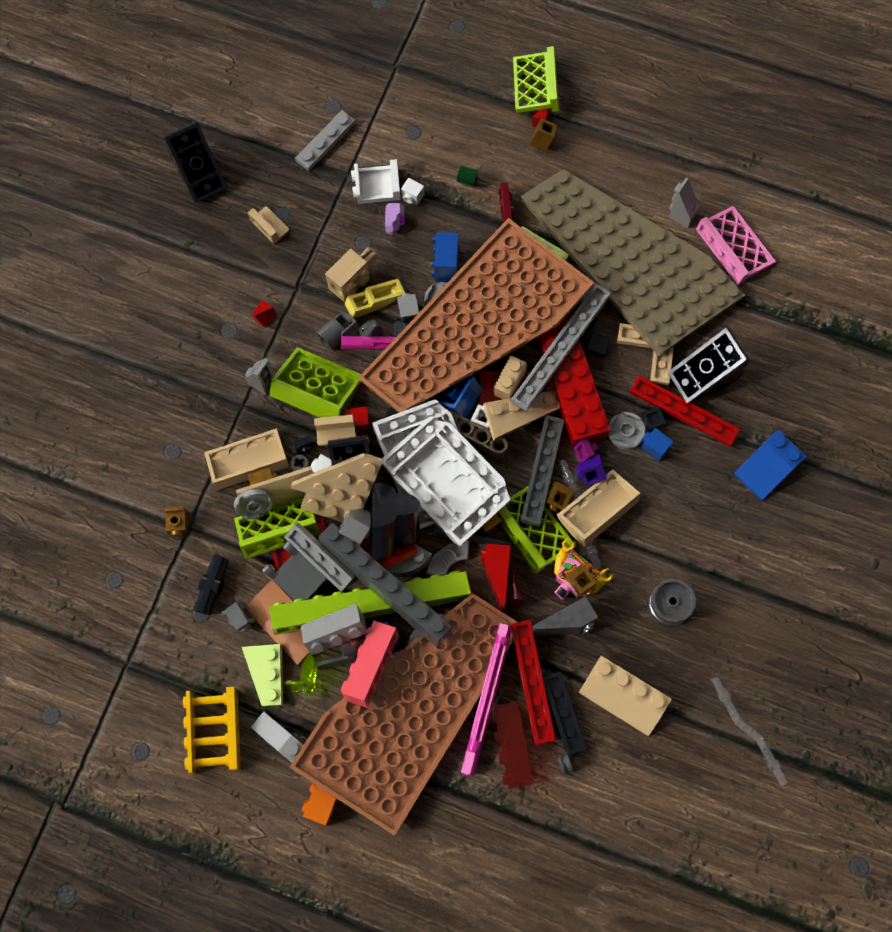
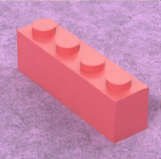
[341,621,399,708]

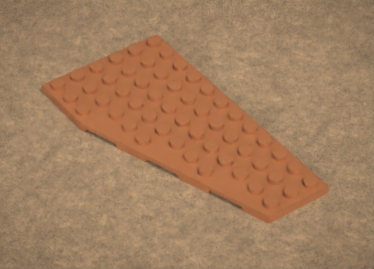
[358,218,594,413]
[289,593,517,836]

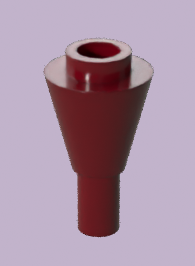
[505,571,525,609]

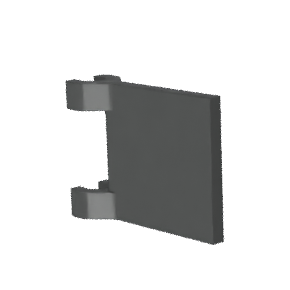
[262,542,327,600]

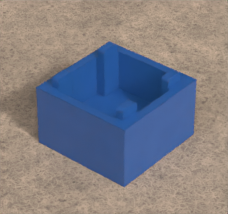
[431,232,459,282]

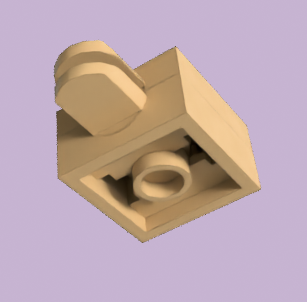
[325,247,378,303]

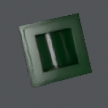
[457,166,478,187]

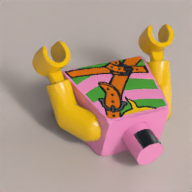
[554,537,614,600]

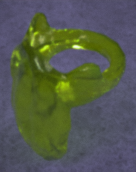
[285,653,317,694]

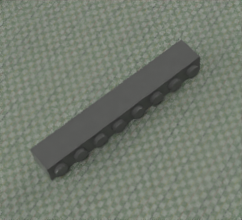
[318,523,452,648]

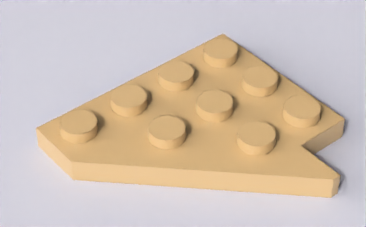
[291,453,383,522]

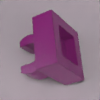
[574,438,599,462]

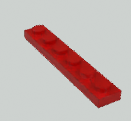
[629,375,740,447]
[510,620,556,745]

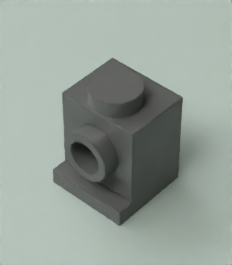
[221,601,256,634]

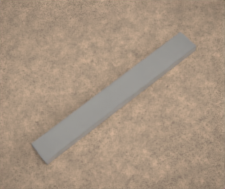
[511,284,612,412]

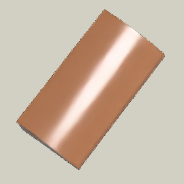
[247,579,310,665]

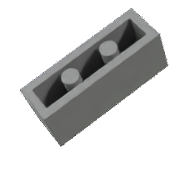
[301,604,368,655]

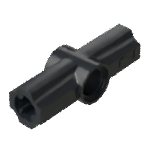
[192,555,229,616]

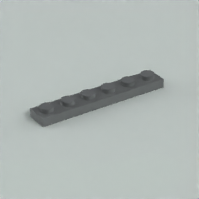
[520,415,564,526]

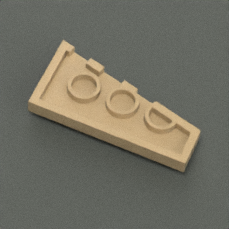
[483,390,560,441]

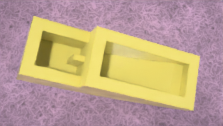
[345,279,406,318]

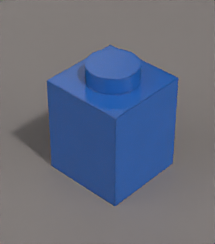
[641,428,673,461]

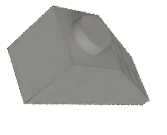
[245,358,275,395]
[251,712,303,763]

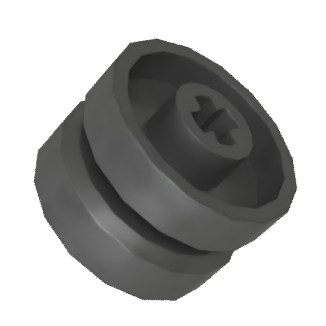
[648,579,696,627]

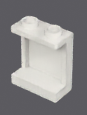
[351,159,401,204]

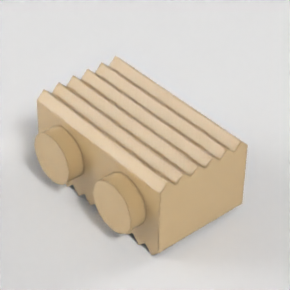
[494,356,527,399]

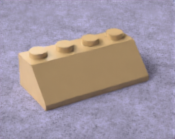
[579,656,671,736]

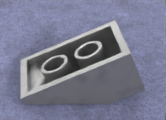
[532,597,598,636]

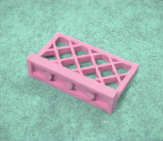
[696,206,776,285]

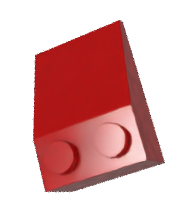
[481,543,510,612]

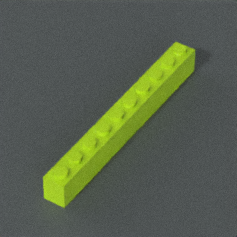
[269,571,471,635]

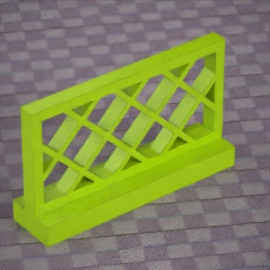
[513,46,559,113]
[497,486,576,574]
[234,496,320,559]

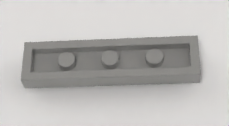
[295,110,356,171]
[284,522,355,591]

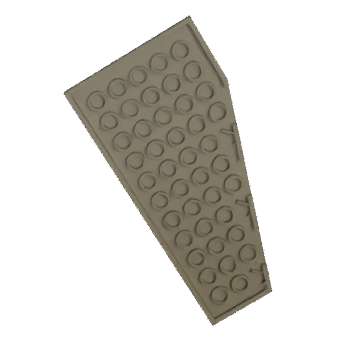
[521,169,745,357]

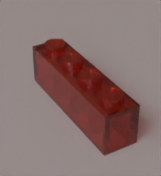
[491,701,533,789]

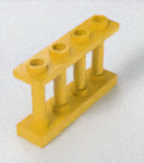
[183,687,241,774]

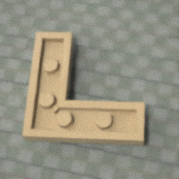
[617,323,674,386]

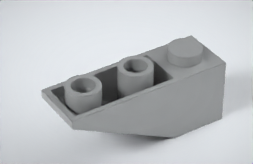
[669,177,700,228]
[339,507,372,544]

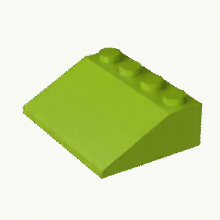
[269,347,361,418]

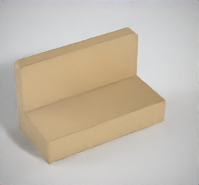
[248,207,289,244]
[314,415,356,446]

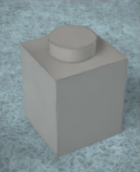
[397,293,419,321]

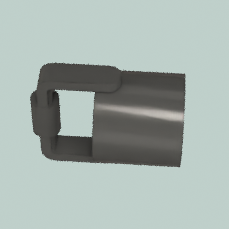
[315,312,359,351]

